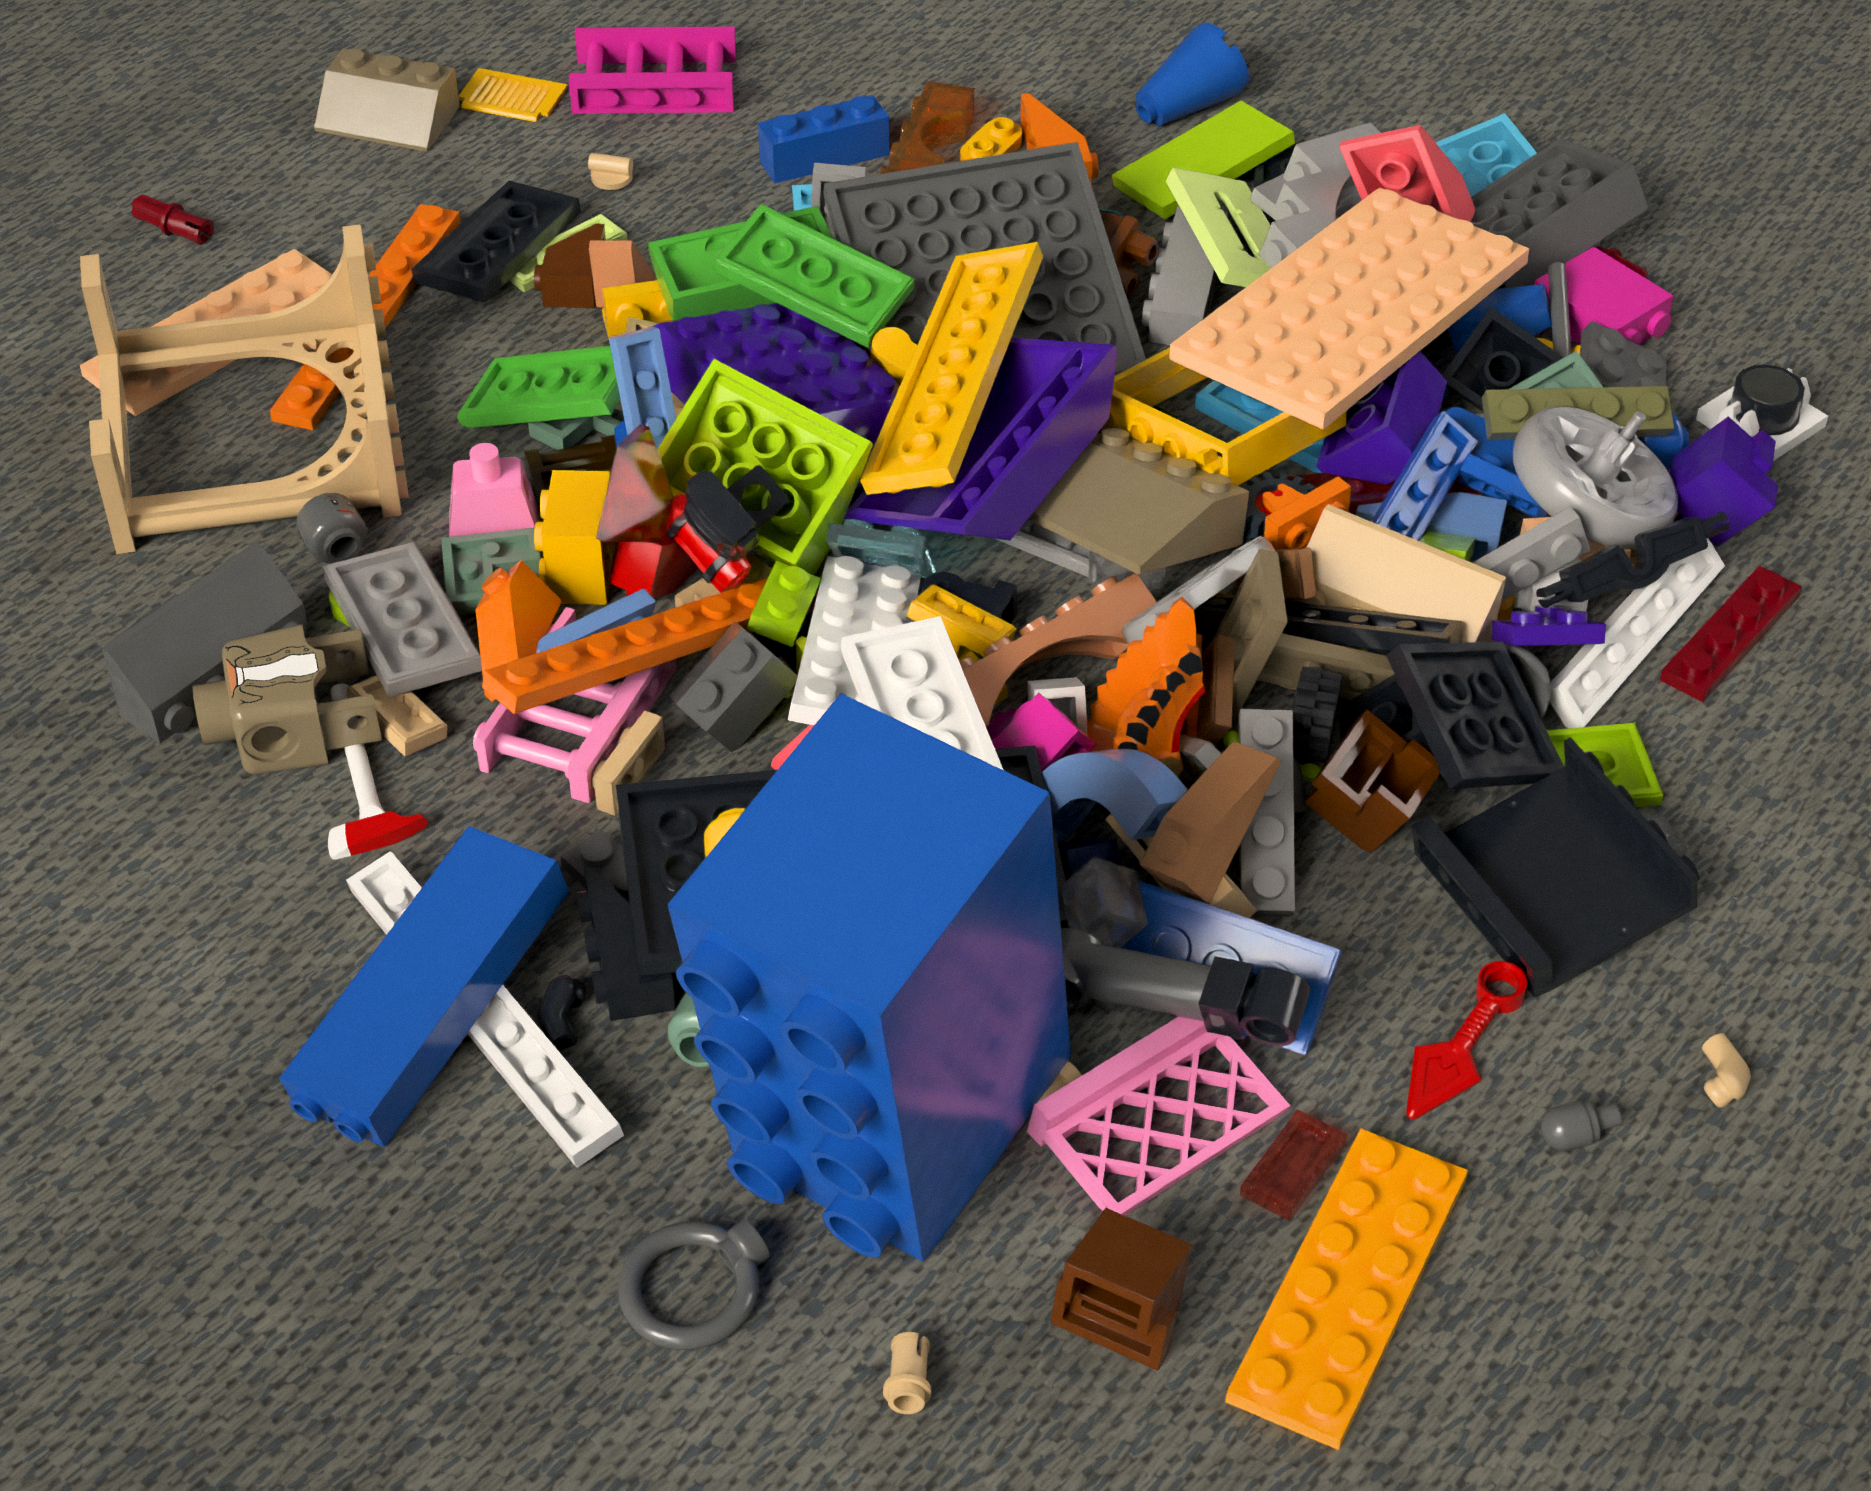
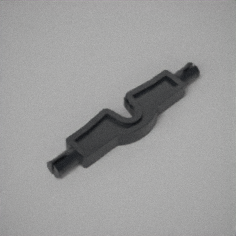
[1536,511,1730,608]

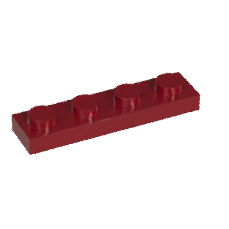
[1660,566,1802,702]

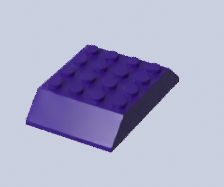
[651,303,900,444]
[844,337,1118,541]

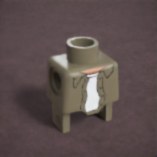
[192,624,382,774]

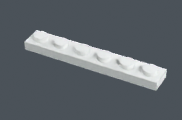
[1549,538,1725,728]

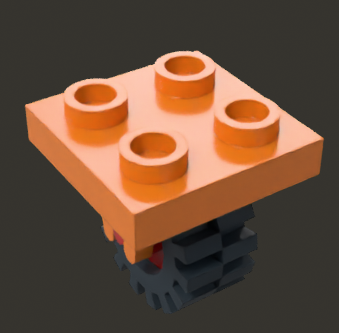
[1239,472,1351,550]

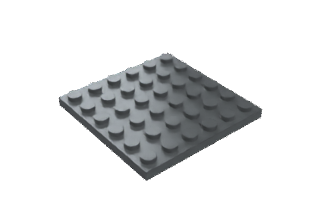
[823,142,1146,375]

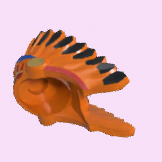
[1087,597,1205,777]

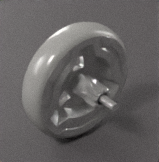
[1512,406,1678,549]

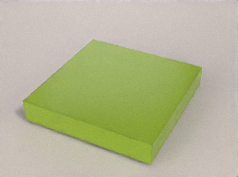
[1546,723,1663,807]

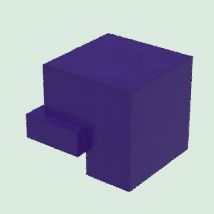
[1669,416,1778,546]

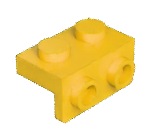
[602,280,672,339]

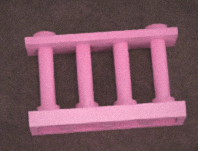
[473,607,676,803]

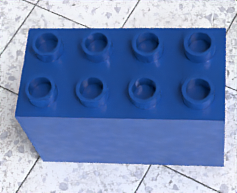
[667,693,1071,1262]

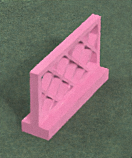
[1027,1016,1291,1216]

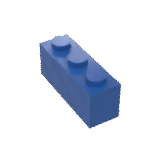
[758,95,890,184]

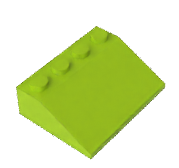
[639,359,873,575]

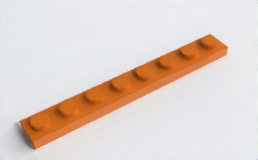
[270,204,461,430]
[482,577,818,714]

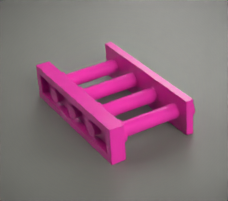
[569,27,736,114]

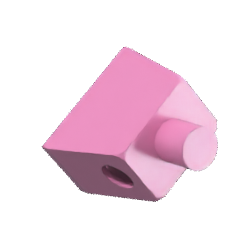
[449,443,539,537]

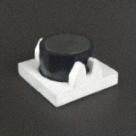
[1696,365,1828,461]

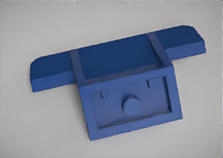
[1446,407,1603,518]

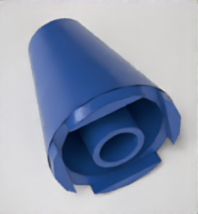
[1135,23,1249,126]

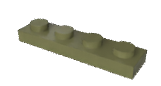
[1482,386,1674,440]

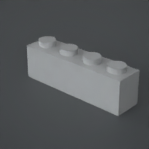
[1142,206,1228,345]

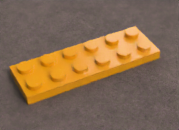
[1225,1128,1468,1450]

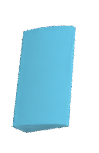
[1435,113,1537,197]

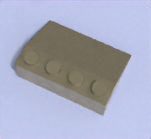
[1028,428,1249,575]

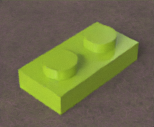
[746,561,821,647]

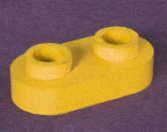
[960,117,1022,161]

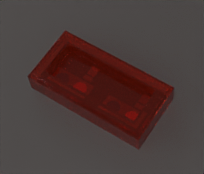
[1240,1109,1347,1222]

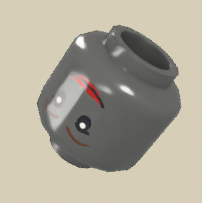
[296,493,367,563]

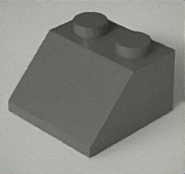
[669,621,797,752]

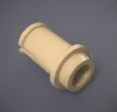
[883,1332,931,1414]

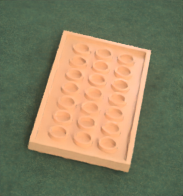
[1169,187,1529,429]

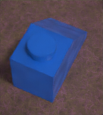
[1448,284,1552,355]

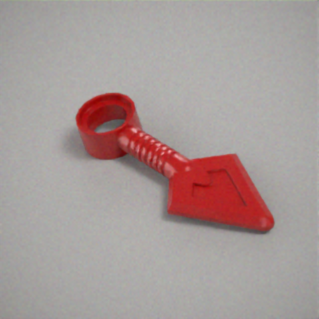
[1406,961,1527,1120]

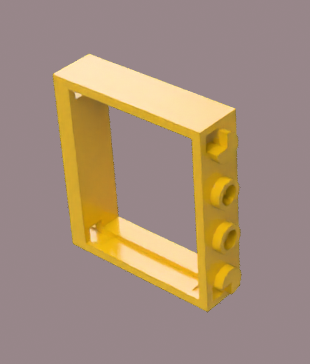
[1101,347,1346,486]

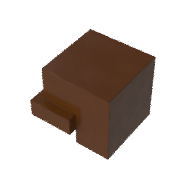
[1304,710,1440,853]
[1050,1208,1192,1371]

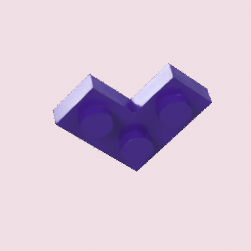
[1491,605,1606,646]

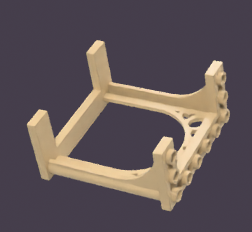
[80,225,409,554]

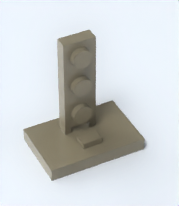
[1211,548,1395,724]

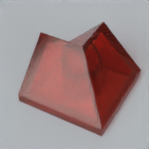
[596,424,674,543]

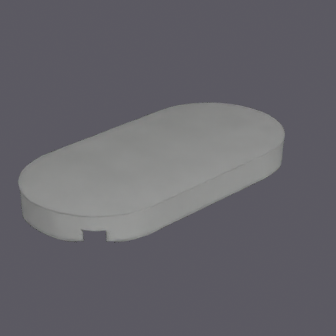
[1121,536,1275,644]

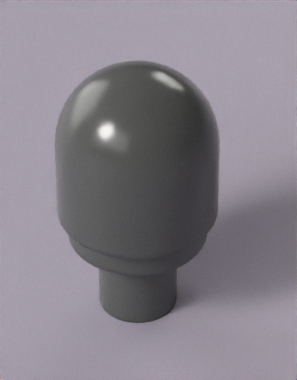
[1540,1101,1622,1151]

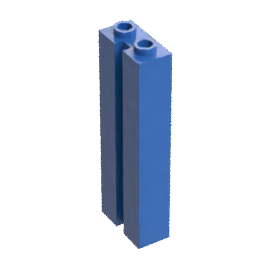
[279,826,569,1148]

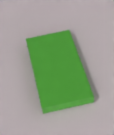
[713,204,915,348]
[457,346,620,428]

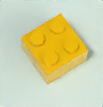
[534,470,617,605]

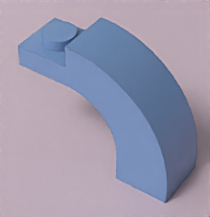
[1042,749,1188,842]

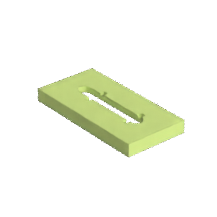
[1166,167,1271,287]

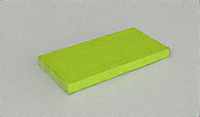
[1112,100,1295,220]

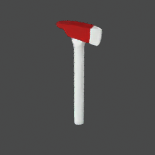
[328,683,428,860]

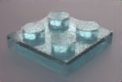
[826,519,936,578]

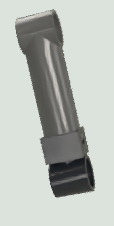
[1061,928,1311,1046]

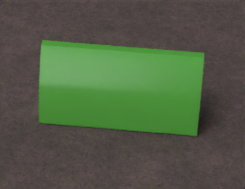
[648,206,834,321]

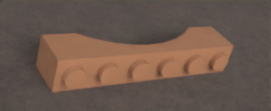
[959,573,1156,727]

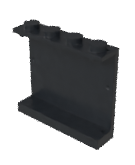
[1412,737,1700,997]

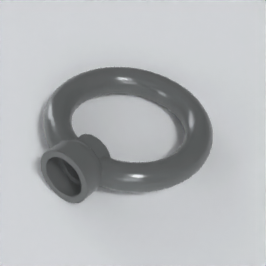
[618,1219,770,1350]

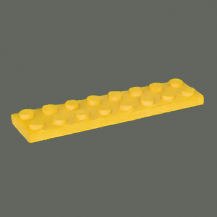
[860,242,1043,495]

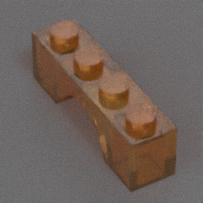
[880,81,975,174]

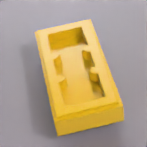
[907,585,1017,657]

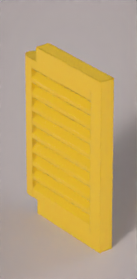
[459,68,568,122]

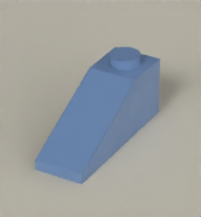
[1356,492,1507,563]

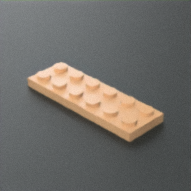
[80,249,332,416]

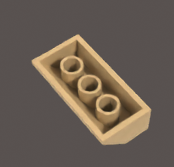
[1291,504,1506,643]

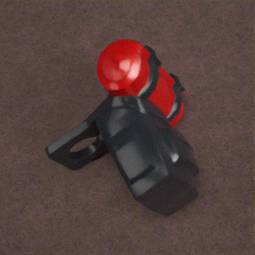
[659,465,789,593]

